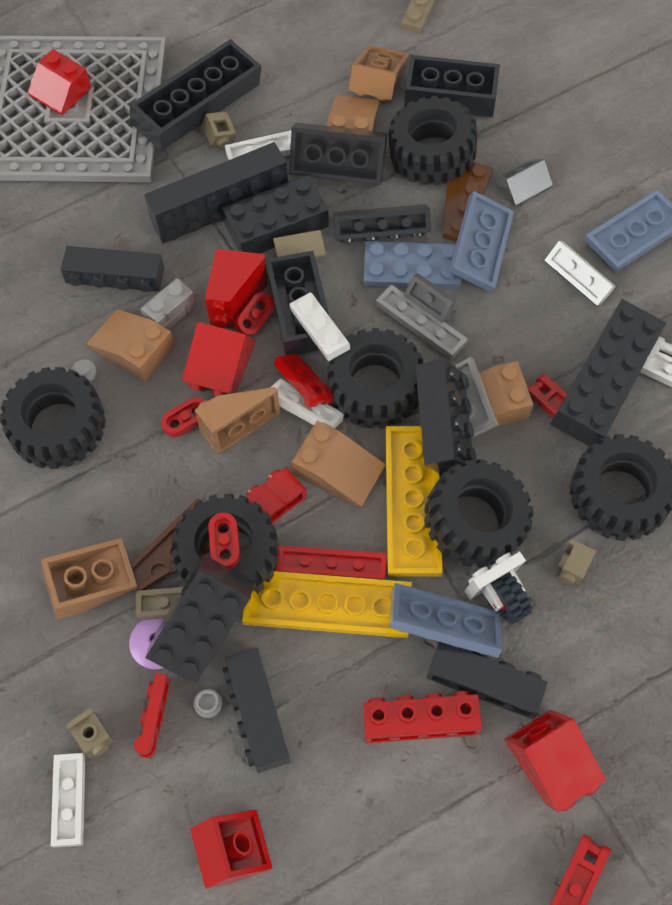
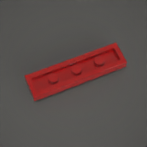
[276,545,387,580]

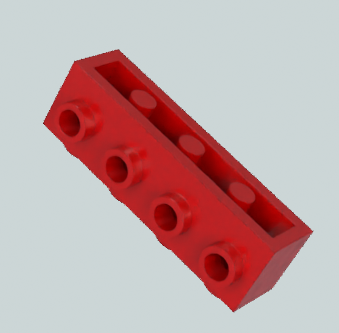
[363,691,482,744]

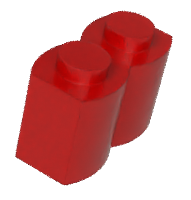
[246,467,307,524]

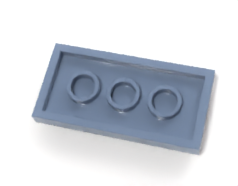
[584,190,672,272]
[449,191,514,292]
[364,241,460,290]
[389,583,502,658]

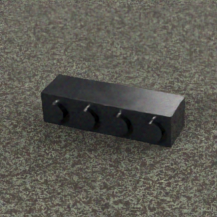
[60,246,165,292]
[426,642,548,720]
[222,648,291,773]

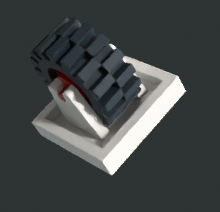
[464,552,532,625]

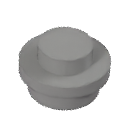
[71,360,97,382]
[194,689,222,718]

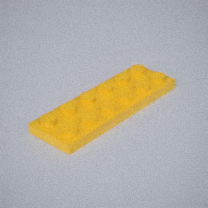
[386,426,442,577]
[242,571,412,638]

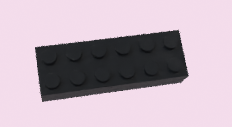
[130,39,261,151]
[144,142,288,244]
[550,299,666,446]

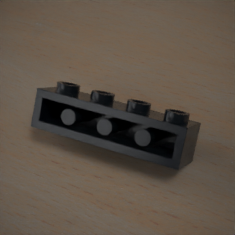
[333,204,431,243]

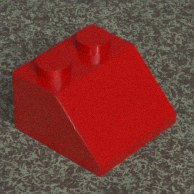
[28,49,92,116]
[190,810,273,889]

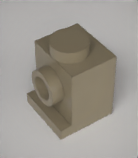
[201,111,236,150]
[558,539,596,587]
[66,707,113,758]

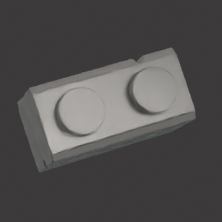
[140,278,196,330]

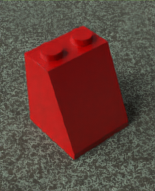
[205,249,268,328]
[182,322,256,396]
[504,710,607,812]

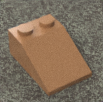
[349,45,410,101]
[327,94,380,131]
[86,309,175,382]
[479,361,533,426]
[195,387,281,455]
[292,421,386,509]
[41,538,137,621]

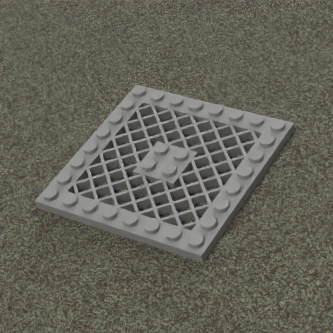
[0,36,167,182]

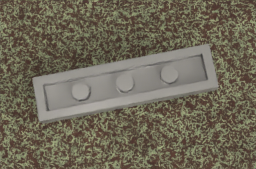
[376,284,468,360]

